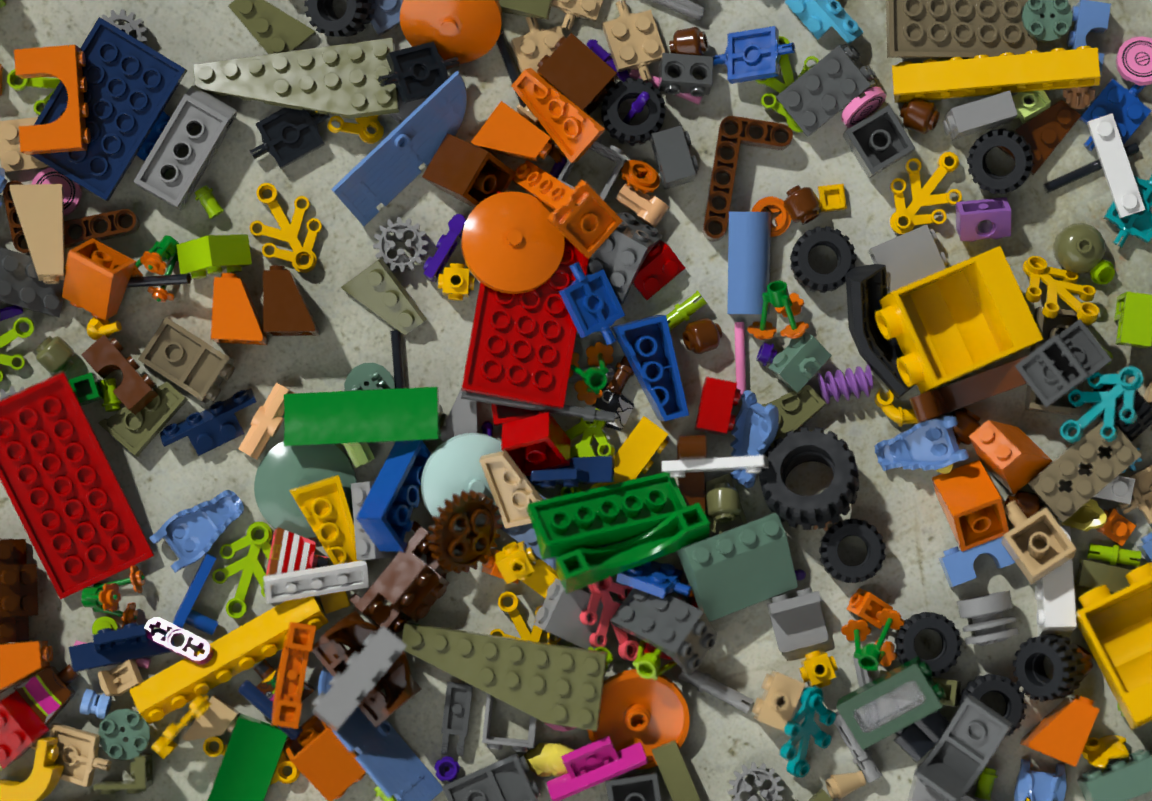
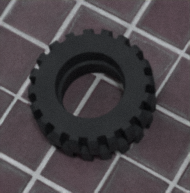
[759,427,860,530]

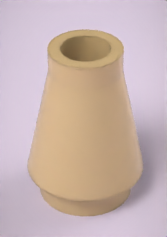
[826,771,866,800]

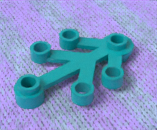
[1060,366,1144,443]
[780,686,836,778]

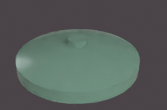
[254,441,357,538]

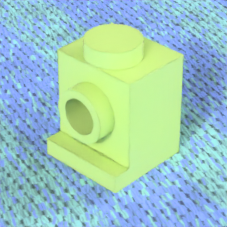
[1012,90,1051,124]

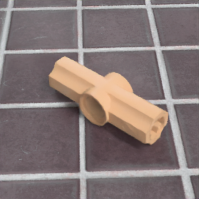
[238,383,294,460]

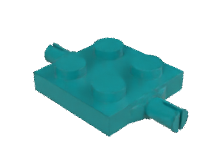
[1103,175,1152,248]

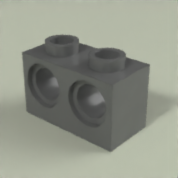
[659,53,713,97]

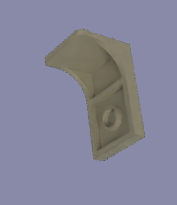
[138,317,235,404]

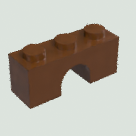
[81,335,158,415]

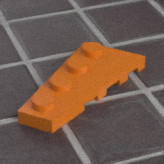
[511,68,606,164]

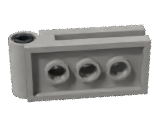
[133,85,238,211]

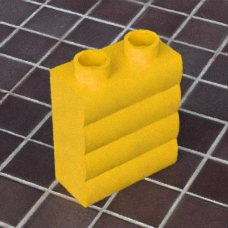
[875,246,1043,394]
[1076,562,1152,730]

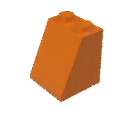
[471,101,552,162]
[62,238,136,320]
[211,273,268,345]
[969,420,1052,495]
[932,460,1009,552]
[0,641,53,693]
[1020,695,1100,767]
[284,715,366,801]

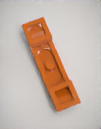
[272,622,316,729]

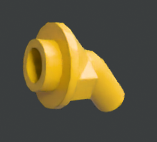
[87,317,122,340]

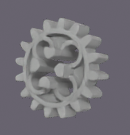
[373,217,429,273]
[728,762,784,801]

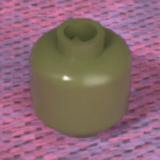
[36,336,74,374]
[706,483,741,523]

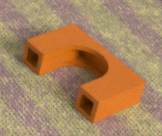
[14,45,91,155]

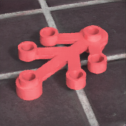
[580,577,639,661]

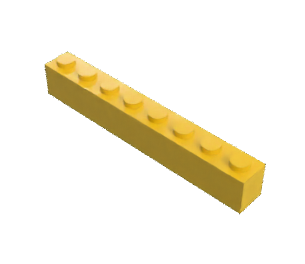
[892,46,1100,103]
[522,416,669,599]
[129,596,328,724]

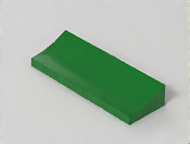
[284,387,441,446]
[526,472,687,560]
[208,714,288,801]

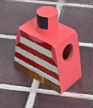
[266,528,328,576]

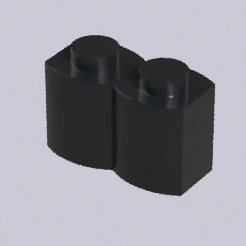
[893,710,950,762]

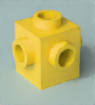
[438,263,475,301]
[495,541,537,584]
[799,650,838,688]

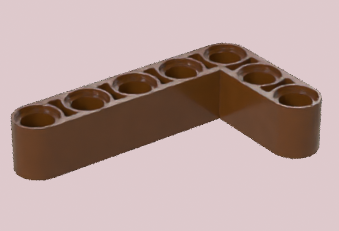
[703,116,793,241]
[3,180,140,256]
[910,356,1027,423]
[677,435,706,563]

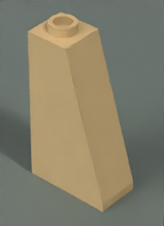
[10,184,65,284]

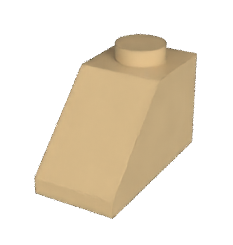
[182,695,240,741]

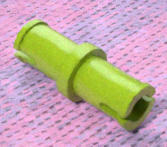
[666,290,707,331]
[1087,543,1141,567]

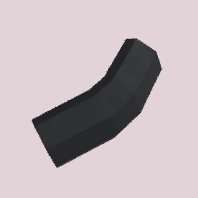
[845,264,915,399]

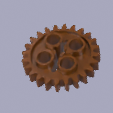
[427,490,502,574]

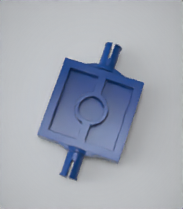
[711,26,795,84]
[1079,79,1151,151]
[559,262,625,345]
[616,560,692,598]

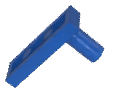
[172,553,219,636]

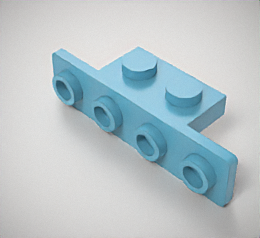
[785,0,863,44]

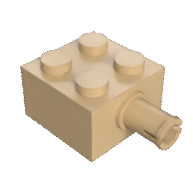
[1002,500,1076,585]
[751,671,805,731]

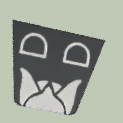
[590,383,634,430]

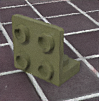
[94,754,153,795]

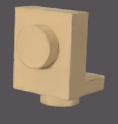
[97,659,144,696]

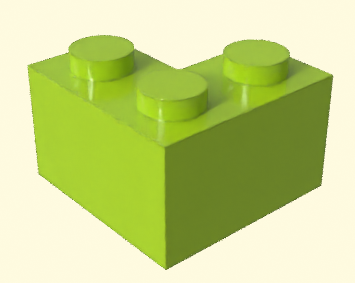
[176,234,252,279]
[1114,291,1152,349]

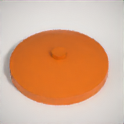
[400,0,502,64]
[461,191,565,294]
[587,669,690,770]

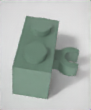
[768,332,832,393]

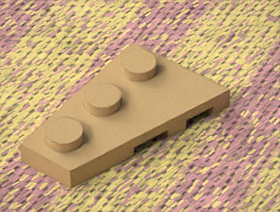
[479,451,543,529]

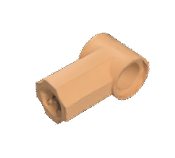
[615,182,669,228]

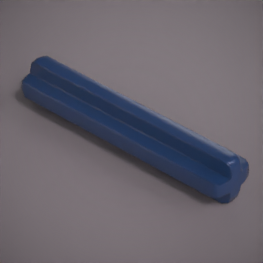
[238,680,303,740]

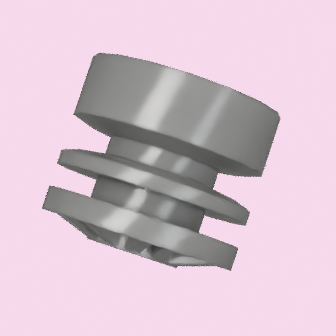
[957,591,1019,646]

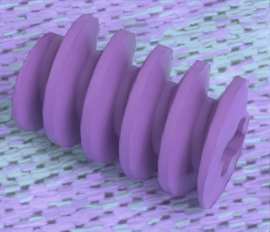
[818,365,873,404]

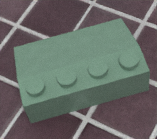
[677,513,798,622]

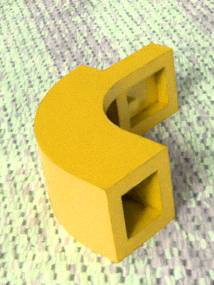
[0,736,64,801]

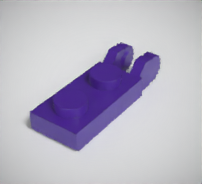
[423,213,466,282]

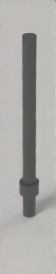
[461,391,616,423]

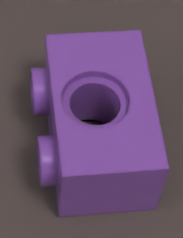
[956,197,1011,242]

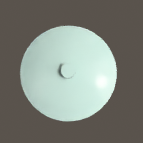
[421,433,503,524]

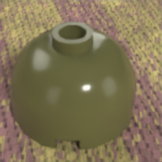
[1053,223,1106,274]

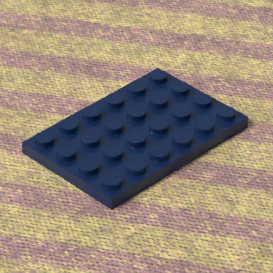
[32,17,188,201]

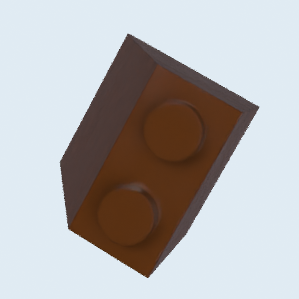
[537,33,618,116]
[422,133,516,208]
[263,265,319,336]

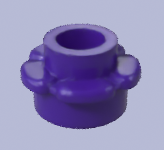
[756,342,777,367]
[434,756,460,782]

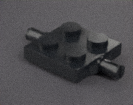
[378,41,460,103]
[250,107,330,169]

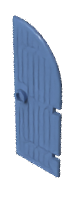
[331,71,467,226]
[318,666,443,801]

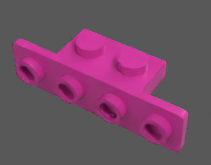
[547,736,648,801]

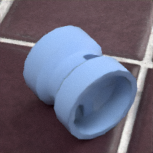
[80,689,112,719]

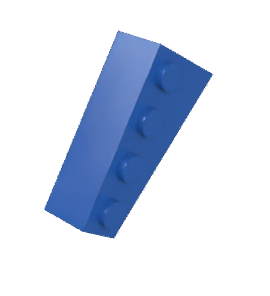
[611,315,689,421]
[356,440,431,552]

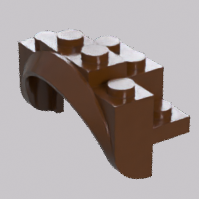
[349,521,450,635]
[0,539,38,643]
[312,610,421,728]

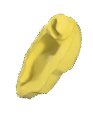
[1054,499,1107,532]
[523,742,574,778]

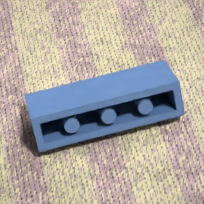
[727,211,771,314]

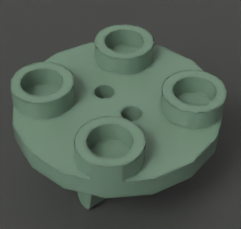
[1021,0,1073,42]
[344,363,395,391]
[98,708,150,760]

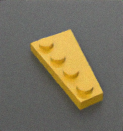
[289,475,362,565]

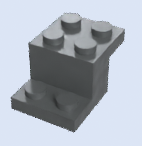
[1015,319,1112,407]

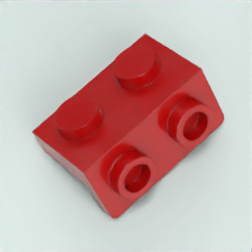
[633,240,685,300]

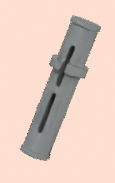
[678,669,754,713]
[834,711,882,783]

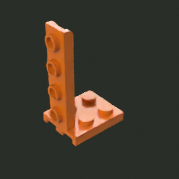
[512,160,623,259]

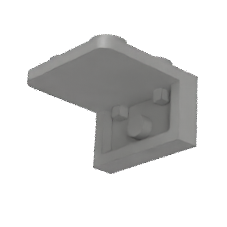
[767,588,829,653]

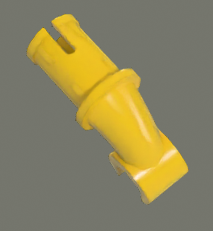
[874,390,918,427]

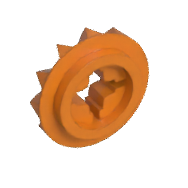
[621,160,660,194]
[752,197,791,237]

